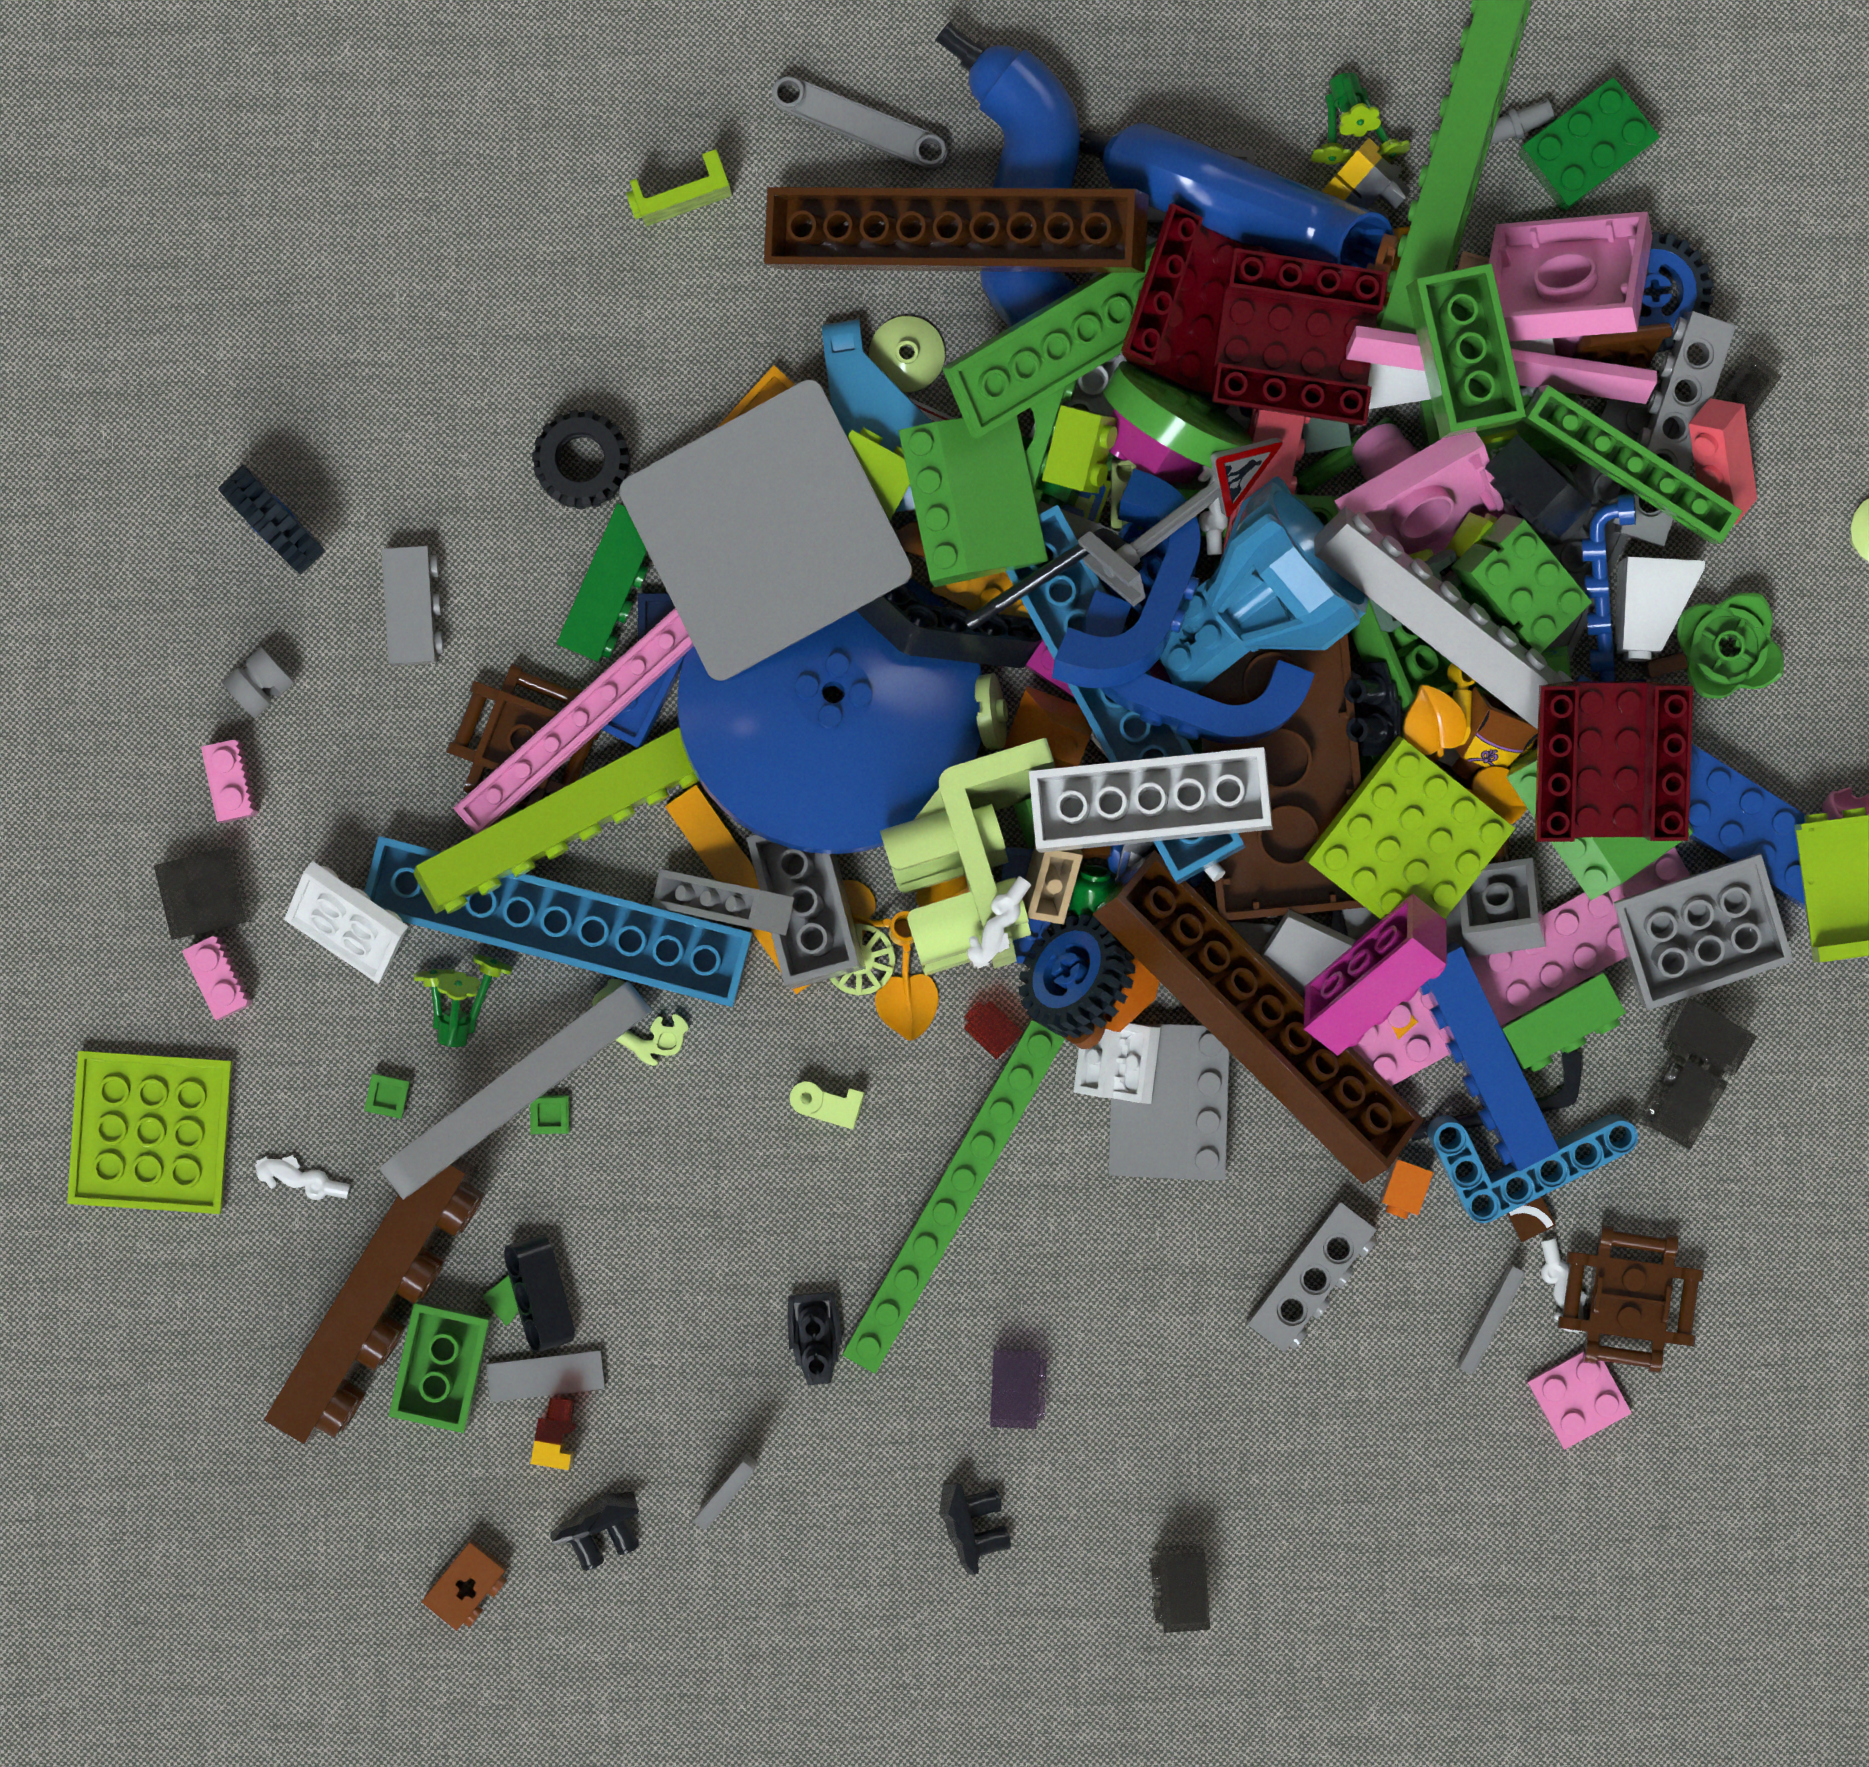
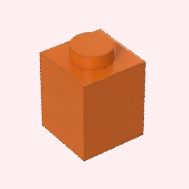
[1379,1159,1434,1219]

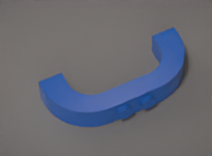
[1052,468,1201,688]
[1082,590,1315,744]

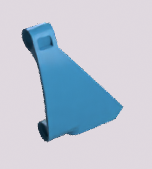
[822,319,932,511]

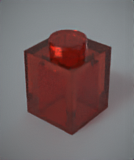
[963,1000,1023,1060]

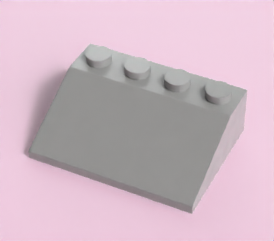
[1613,853,1794,1011]
[1108,1023,1229,1181]

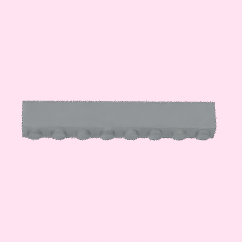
[1314,506,1573,730]

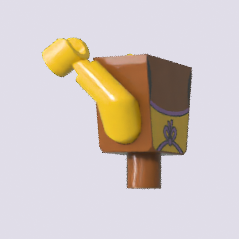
[1447,663,1538,780]

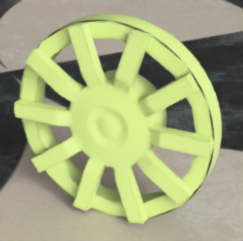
[830,924,896,996]

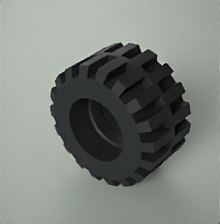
[532,410,631,509]

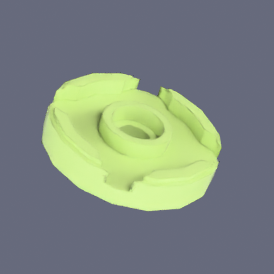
[975,673,1008,750]

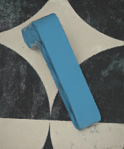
[1427,1114,1638,1223]

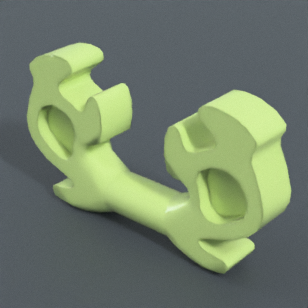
[592,979,689,1066]

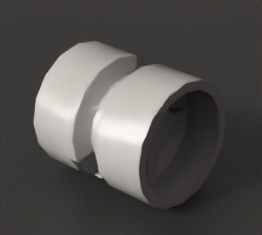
[222,646,295,719]

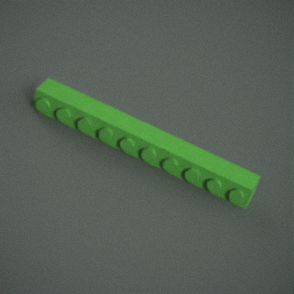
[1376,0,1532,334]
[842,1020,1065,1374]

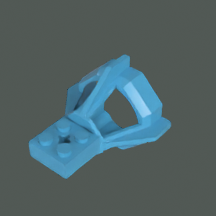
[1160,476,1369,693]

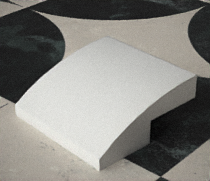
[1073,1023,1161,1104]

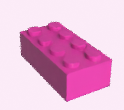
[1304,894,1447,1056]

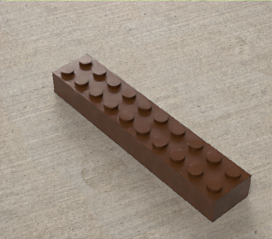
[764,187,1149,273]
[1092,850,1424,1184]

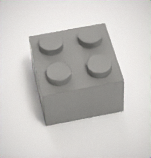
[1459,858,1546,958]

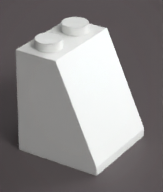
[1614,557,1705,662]

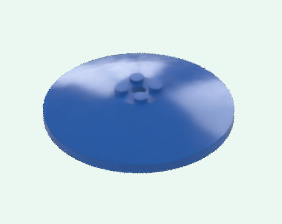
[677,578,982,854]

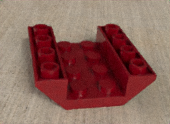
[1121,204,1278,397]
[1212,248,1388,426]
[1535,681,1693,842]

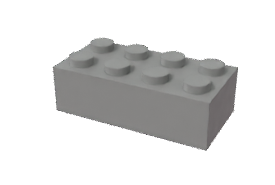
[746,835,866,989]

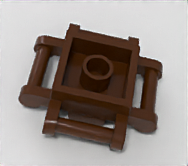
[446,663,601,810]
[1557,1225,1704,1373]

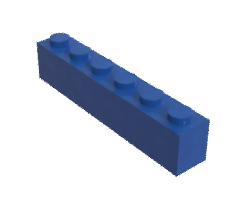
[1419,942,1560,1171]

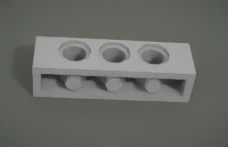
[652,869,794,935]
[1245,1200,1377,1353]

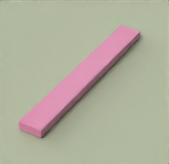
[1346,326,1657,404]
[453,608,694,834]

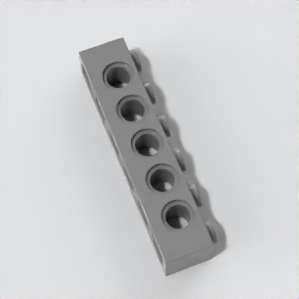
[1611,311,1736,546]

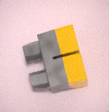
[1322,138,1411,219]

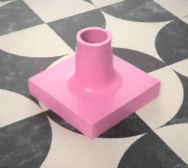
[1489,211,1653,358]
[1335,424,1506,555]

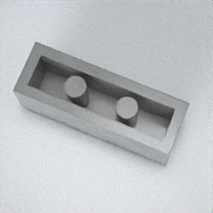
[381,546,444,666]

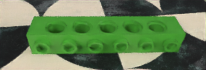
[1521,385,1742,544]

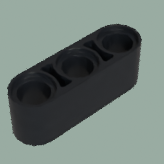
[504,1235,575,1352]

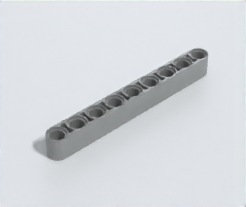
[379,981,653,1200]

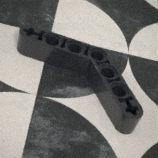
[856,584,1042,668]

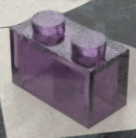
[990,1348,1047,1429]

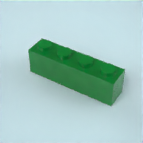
[556,503,649,664]

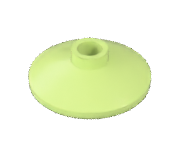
[869,316,945,392]

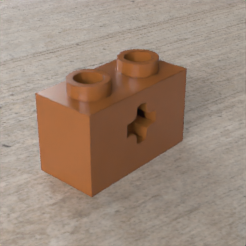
[421,1538,508,1631]

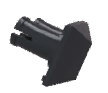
[1344,662,1402,756]
[788,1292,842,1385]
[939,1483,1011,1575]
[550,1492,639,1571]

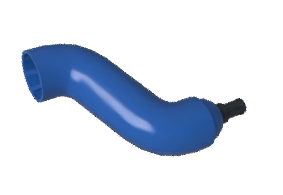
[935,22,1081,327]
[1079,123,1394,269]

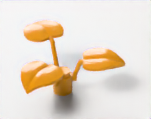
[1403,684,1527,824]
[843,876,970,1041]

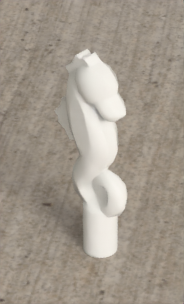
[1198,465,1228,555]
[967,876,1031,969]
[255,1155,351,1200]
[1541,1238,1587,1334]

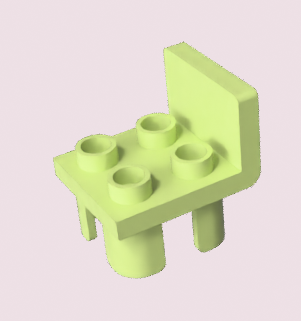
[880,738,1055,976]

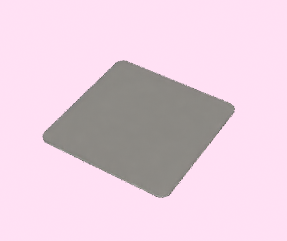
[619,380,912,681]

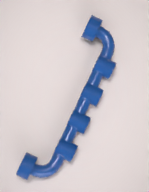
[1582,494,1647,682]

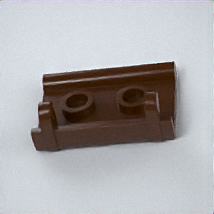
[1572,322,1672,399]

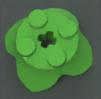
[1677,593,1784,699]

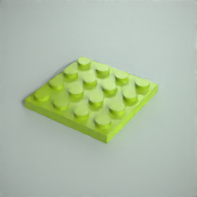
[1303,736,1516,920]
[67,1051,233,1214]

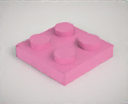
[1526,1350,1631,1450]

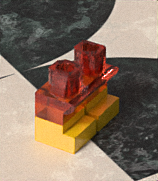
[530,1396,580,1470]

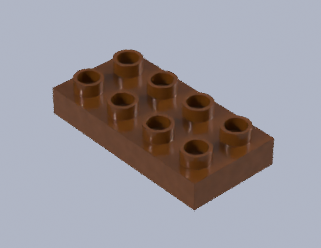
[1197,634,1365,921]
[264,1158,486,1444]

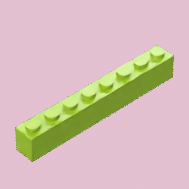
[413,727,699,914]

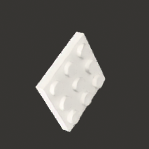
[284,861,408,984]

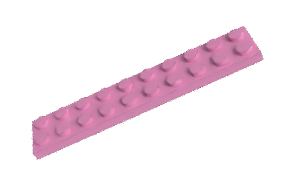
[1352,847,1690,1095]

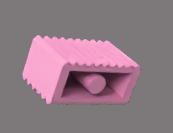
[201,740,259,823]
[182,936,253,1020]

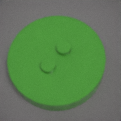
[1103,361,1253,469]

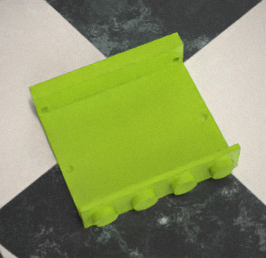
[1794,807,1869,963]

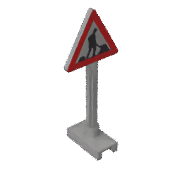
[1078,438,1283,607]

